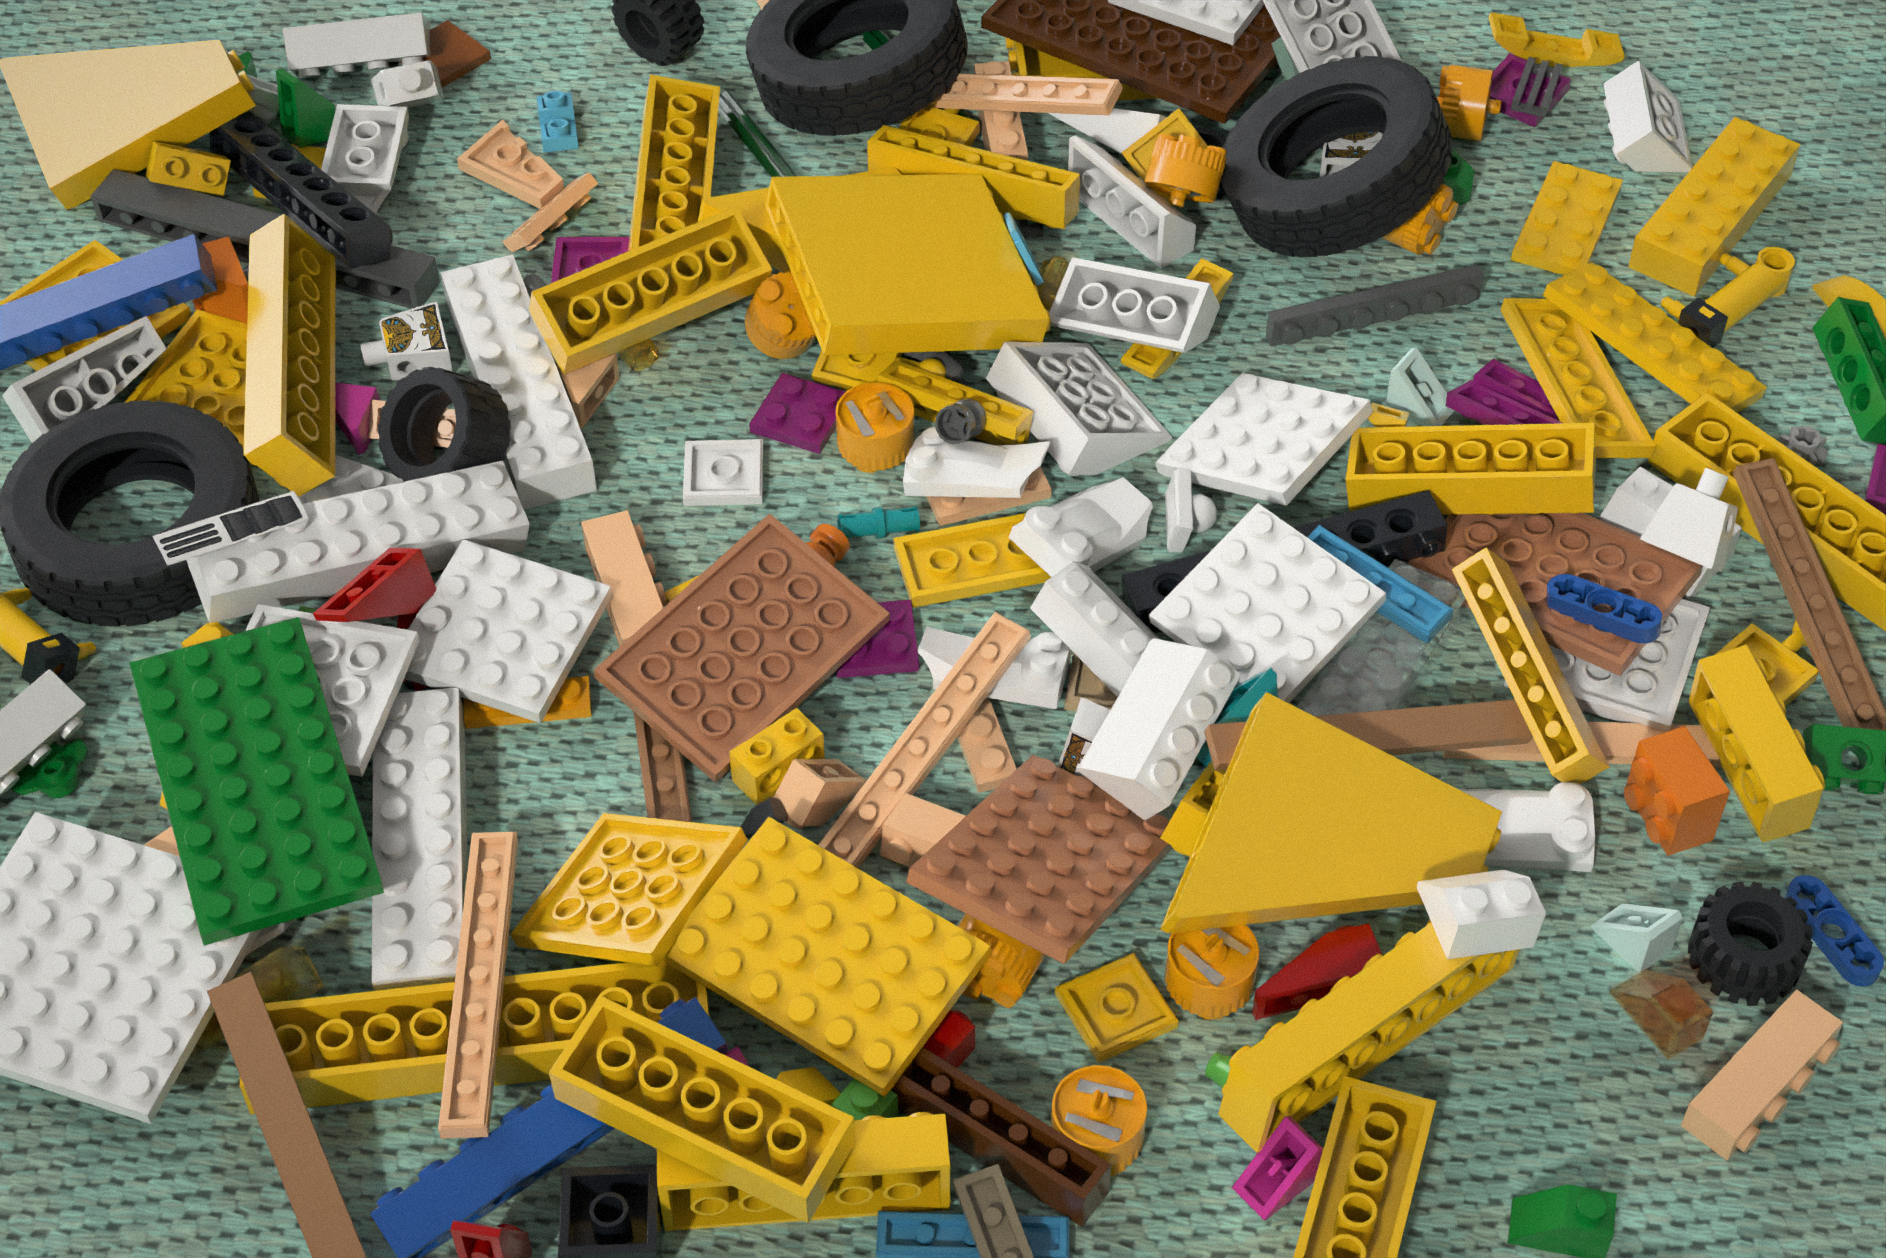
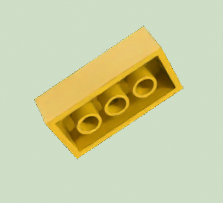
[1688,644,1825,843]

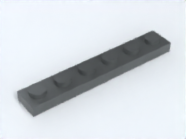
[1265,265,1484,347]

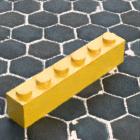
[867,125,1080,229]
[1452,547,1609,784]

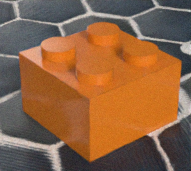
[1624,726,1730,856]

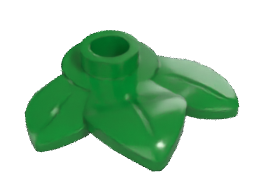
[10,738,88,798]

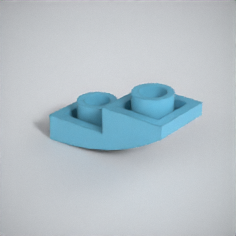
[537,91,579,153]

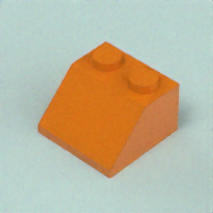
[192,236,248,323]

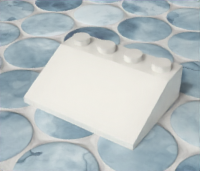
[1263,0,1403,73]
[986,342,1172,476]

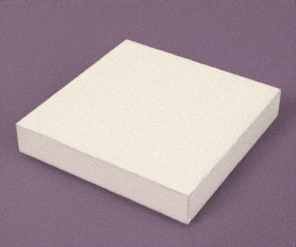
[683,439,763,506]

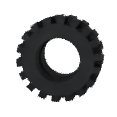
[612,0,704,66]
[1688,882,1813,1006]

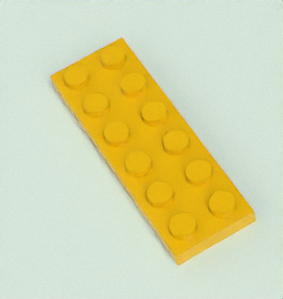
[1542,262,1767,413]
[1500,298,1656,459]

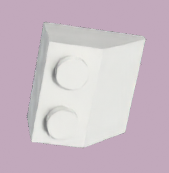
[1417,870,1546,960]

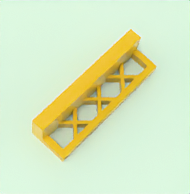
[877,360,1033,445]

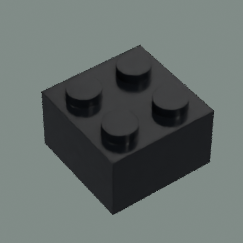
[558,1164,663,1258]

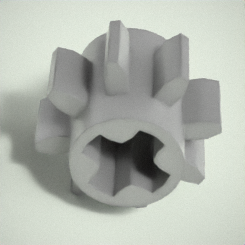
[1779,426,1828,466]

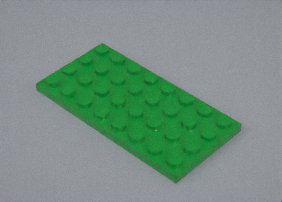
[129,617,384,946]

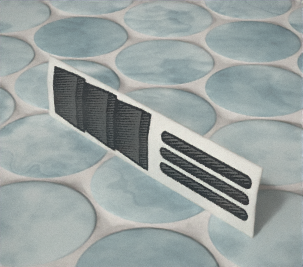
[152,491,309,566]

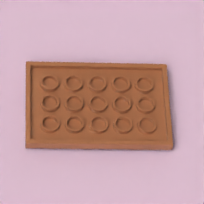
[594,513,890,783]
[1403,513,1702,677]
[906,754,1173,964]

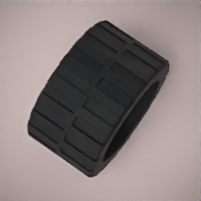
[378,367,511,482]

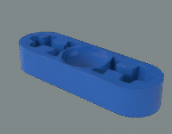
[1546,574,1662,643]
[1785,875,1884,987]

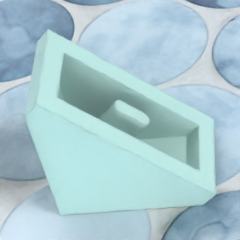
[1385,347,1455,426]
[1591,903,1683,974]

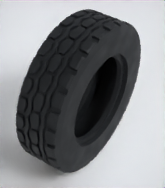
[746,0,968,136]
[1221,56,1453,258]
[0,400,260,627]

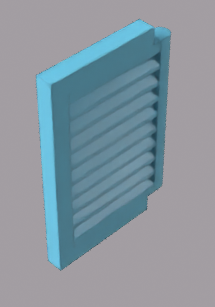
[1004,212,1044,286]

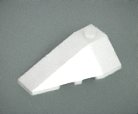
[1049,108,1167,154]

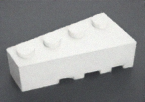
[2,316,167,443]

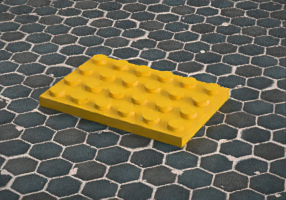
[663,817,992,1097]

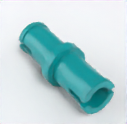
[837,506,920,539]

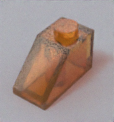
[1609,970,1713,1059]

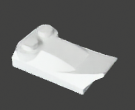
[321,104,409,214]
[903,427,1050,498]
[1008,477,1153,577]
[918,626,1071,709]
[1459,782,1595,872]

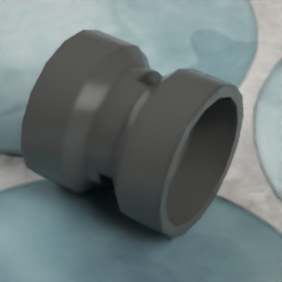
[935,399,987,444]

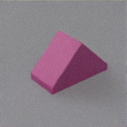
[335,382,380,455]
[1231,1116,1323,1220]

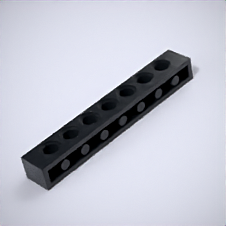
[209,110,393,269]
[1121,490,1447,633]

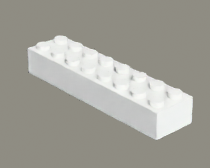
[440,255,597,510]
[186,461,530,623]
[372,688,468,991]

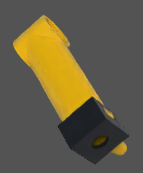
[1661,247,1795,348]
[0,588,96,685]

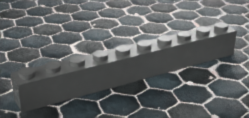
[90,169,440,309]

